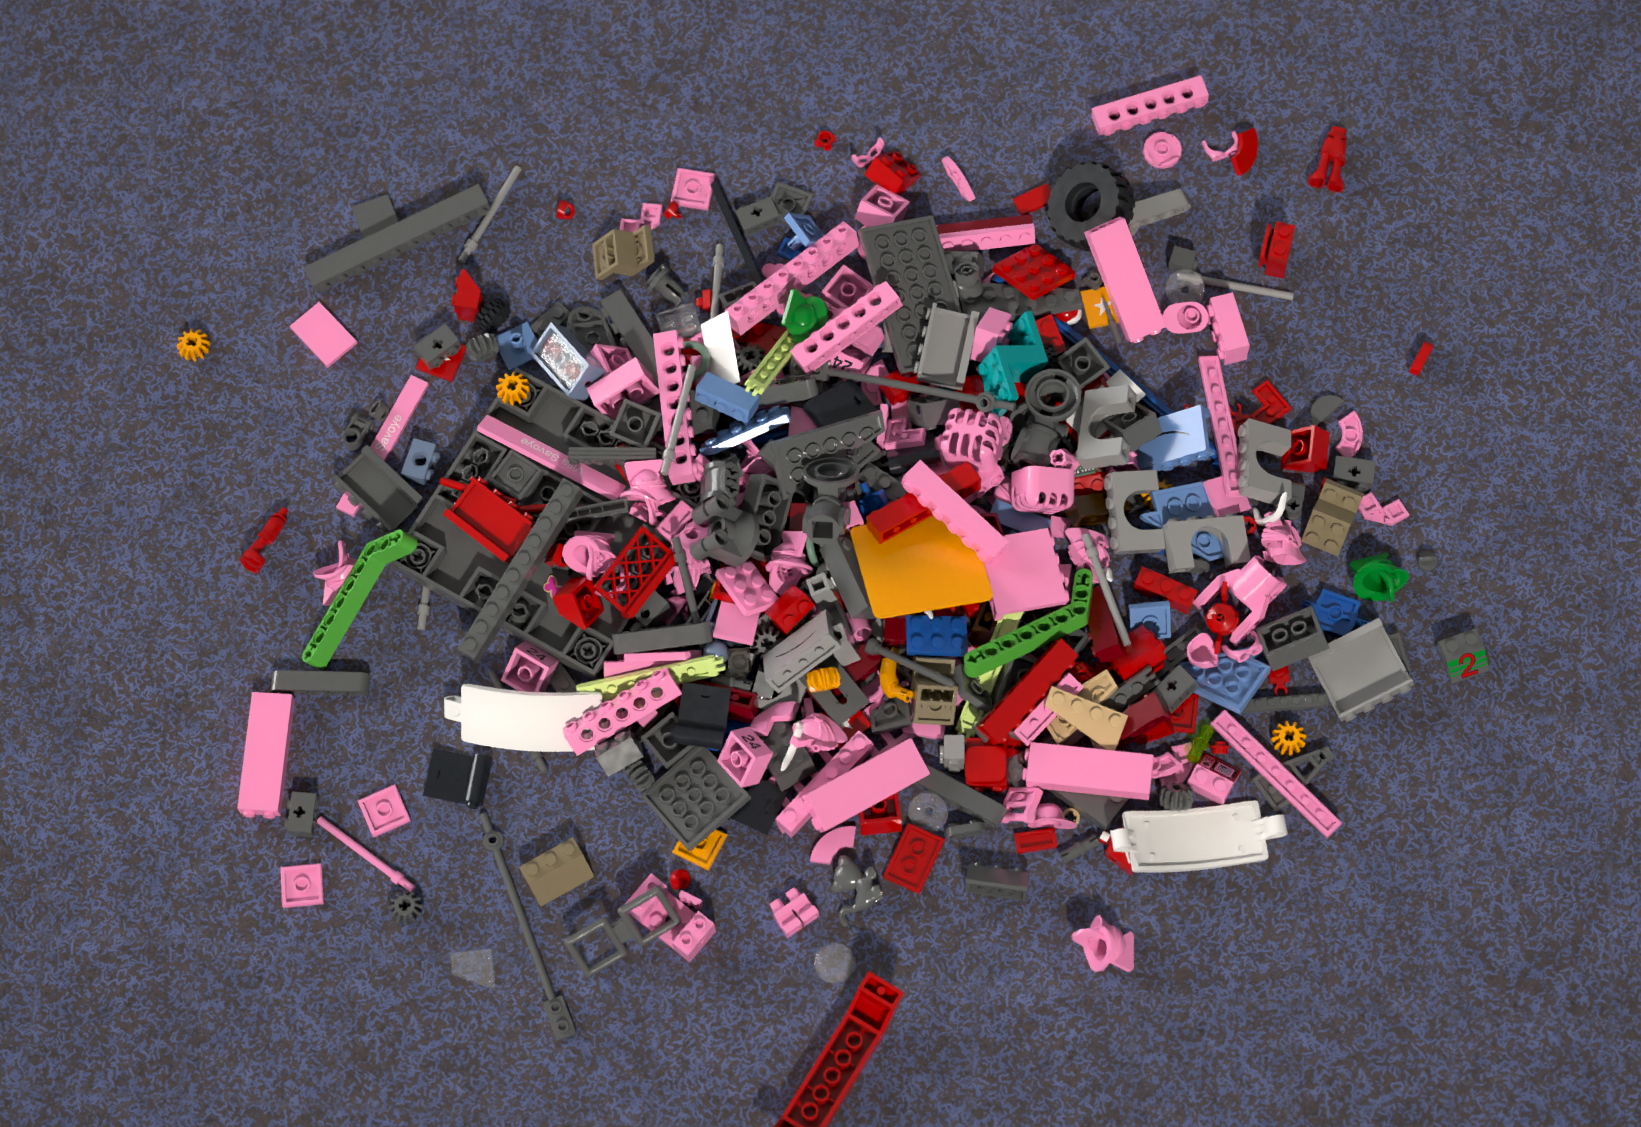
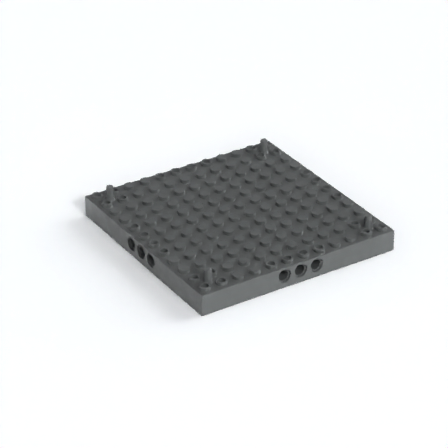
[390,367,701,681]

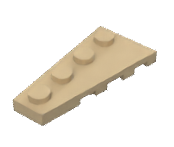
[1046,669,1118,745]
[1044,686,1128,751]

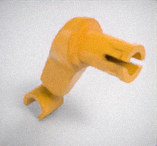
[879,647,913,703]

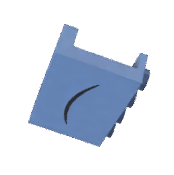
[1135,405,1215,472]

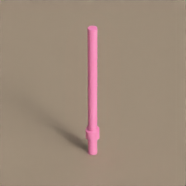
[317,816,416,893]

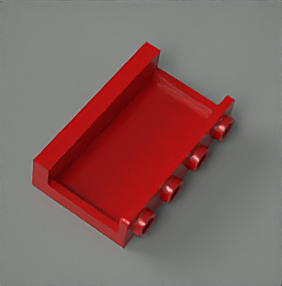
[443,476,535,564]

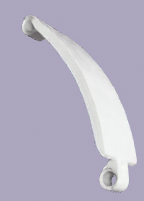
[444,684,623,752]
[1110,801,1288,873]

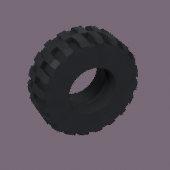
[1047,161,1135,252]

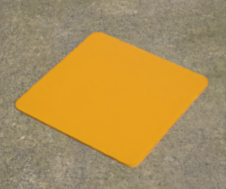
[850,516,993,618]

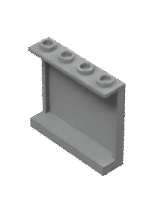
[1307,618,1414,722]

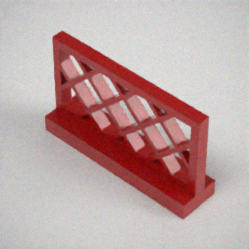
[593,526,676,619]

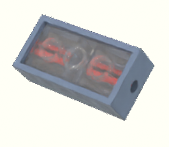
[530,322,606,402]

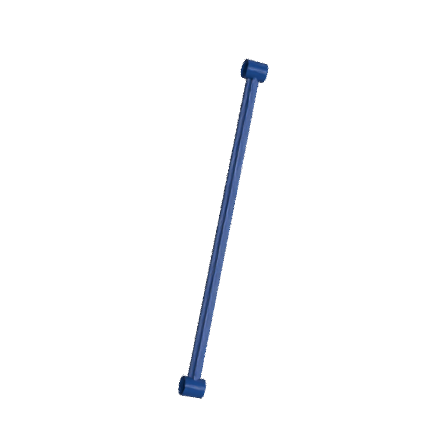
[991,274,1221,471]

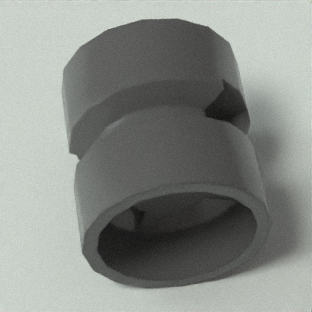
[954,262,983,299]

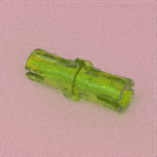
[1186,724,1214,763]

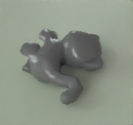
[831,855,884,927]

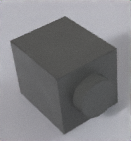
[1168,246,1199,274]

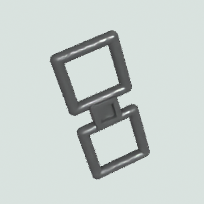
[564,886,681,977]

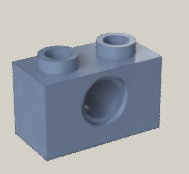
[401,438,440,486]

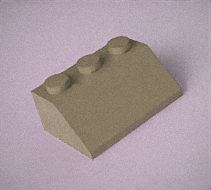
[519,837,594,907]

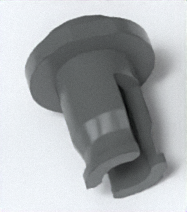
[647,263,689,308]

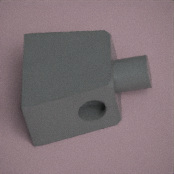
[628,590,673,631]

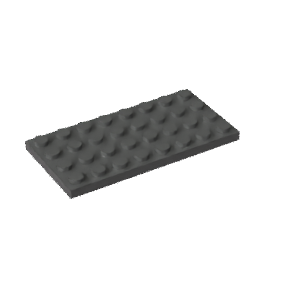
[858,215,975,376]

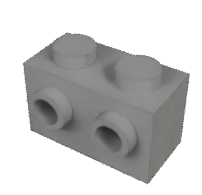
[940,735,965,773]

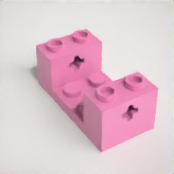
[624,874,716,962]

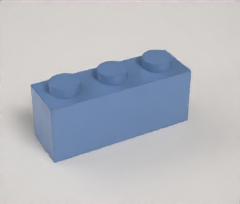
[695,372,760,424]
[990,499,1052,535]

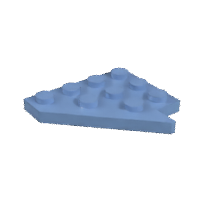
[699,406,791,456]
[1139,480,1224,562]
[1179,647,1271,714]

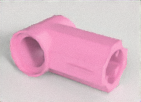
[1050,448,1079,471]
[850,618,872,646]

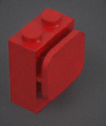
[1258,221,1296,279]
[1108,625,1167,681]
[965,738,1009,793]

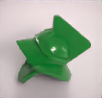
[781,289,829,344]
[1349,553,1409,602]

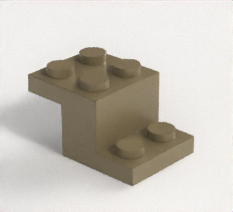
[592,225,655,280]
[1301,479,1364,556]
[910,655,958,726]

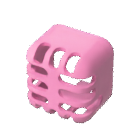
[940,408,1004,472]
[1011,466,1075,514]

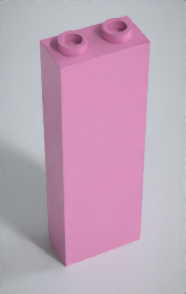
[1084,217,1166,343]
[237,692,295,819]
[801,738,930,833]
[1022,742,1154,800]

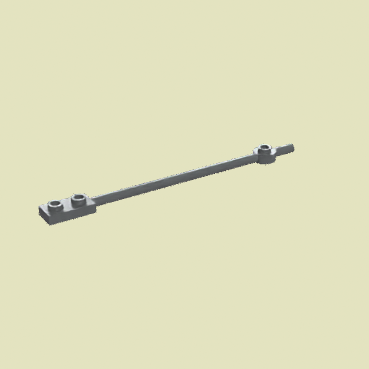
[790,356,1016,412]
[479,812,576,1042]

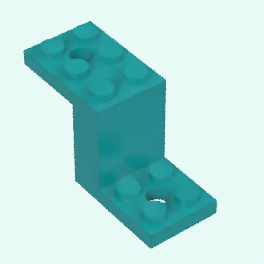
[978,311,1048,417]

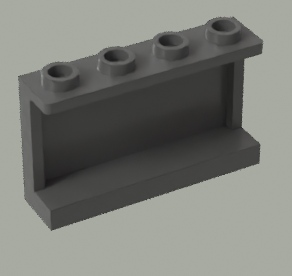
[333,445,423,534]

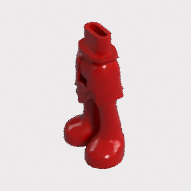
[1308,126,1347,193]
[240,507,288,574]

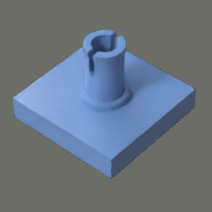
[784,213,824,251]
[495,322,538,372]
[1129,601,1171,639]

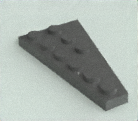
[959,282,1082,325]
[770,410,886,500]

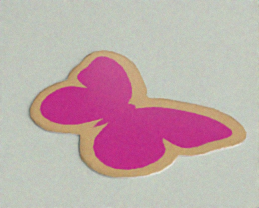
[543,575,562,597]

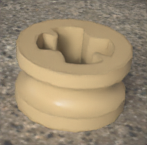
[1063,808,1080,825]

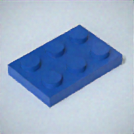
[905,615,968,657]

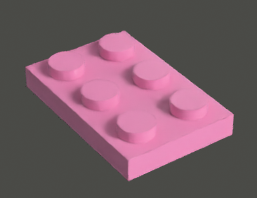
[715,560,779,616]

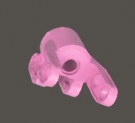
[1193,555,1287,646]

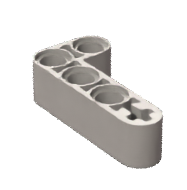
[1128,189,1191,236]

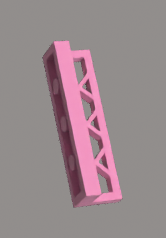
[1010,672,1083,746]

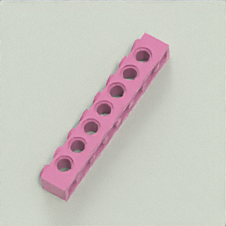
[725,221,859,336]
[653,330,698,485]

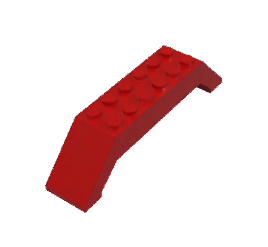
[773,971,905,1127]

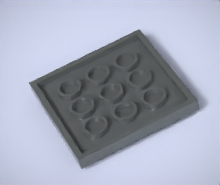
[640,746,751,852]

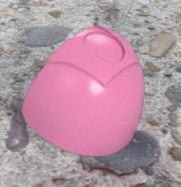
[1187,633,1219,669]
[860,669,884,703]

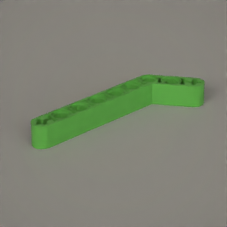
[302,529,418,670]
[964,569,1093,678]

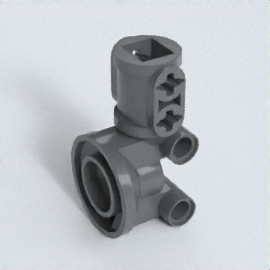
[1011,369,1083,469]
[802,457,860,545]
[690,461,759,567]

